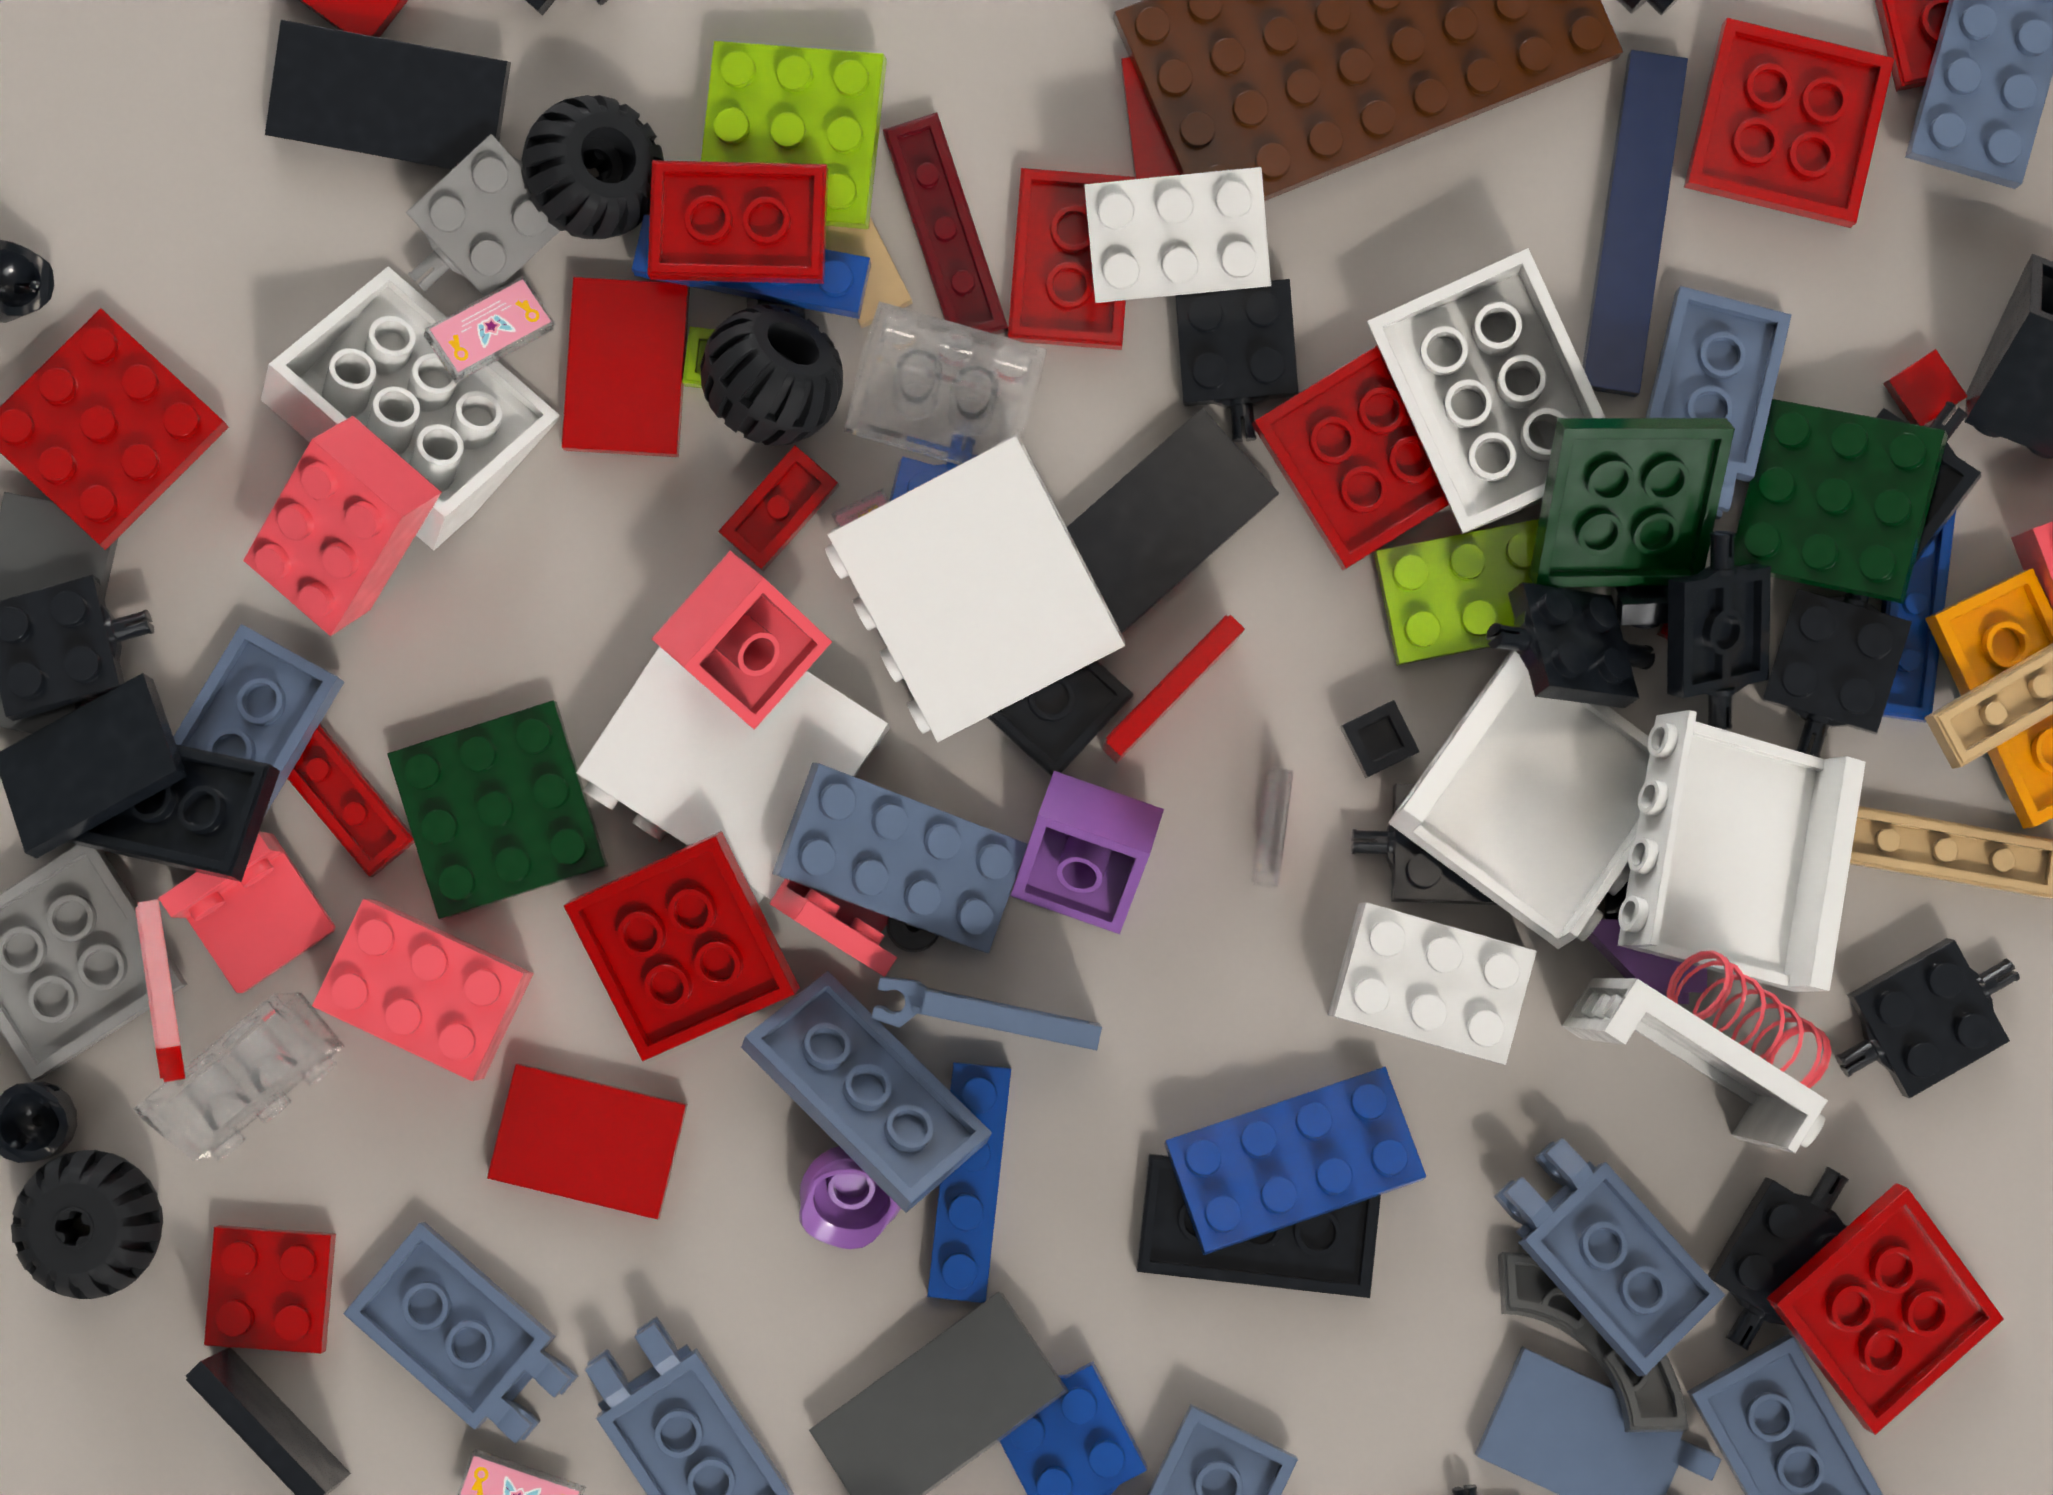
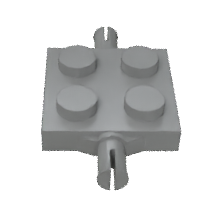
[406,134,560,299]

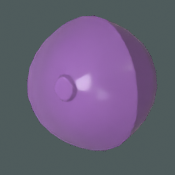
[799,1146,901,1249]

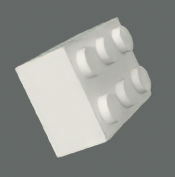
[1084,167,1271,303]
[1328,902,1537,1065]

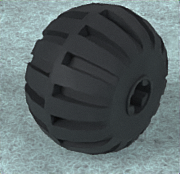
[521,95,664,239]
[700,305,843,446]
[11,1150,163,1299]

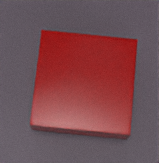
[1883,349,1968,426]

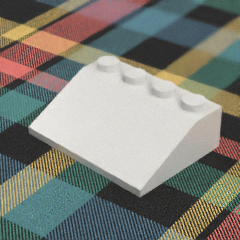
[1367,248,1606,534]
[261,266,560,551]

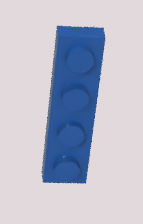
[632,215,871,319]
[927,1062,1011,1303]

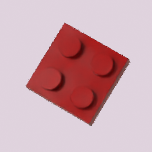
[204,1225,336,1354]

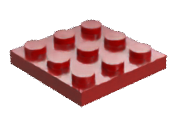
[1684,18,1894,228]
[0,308,229,550]
[1252,346,1449,571]
[564,831,800,1061]
[1766,1183,2004,1435]

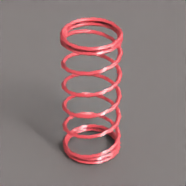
[1666,950,1832,1088]

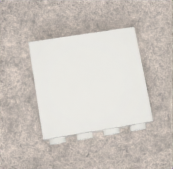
[825,433,1125,743]
[576,646,890,904]
[1388,650,1650,949]
[1617,710,1866,992]
[1562,978,1828,1153]

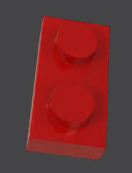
[718,445,839,572]

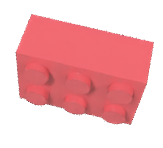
[243,416,442,637]
[312,899,534,1081]

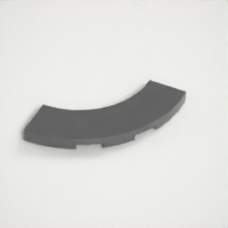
[1498,1252,1689,1432]

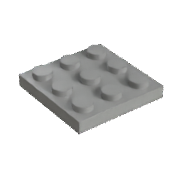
[0,845,188,1081]

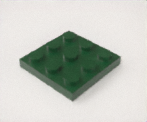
[1734,399,1948,604]
[1529,418,1735,587]
[387,700,608,920]

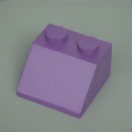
[1010,771,1164,934]

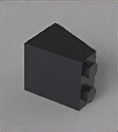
[1964,254,2053,459]

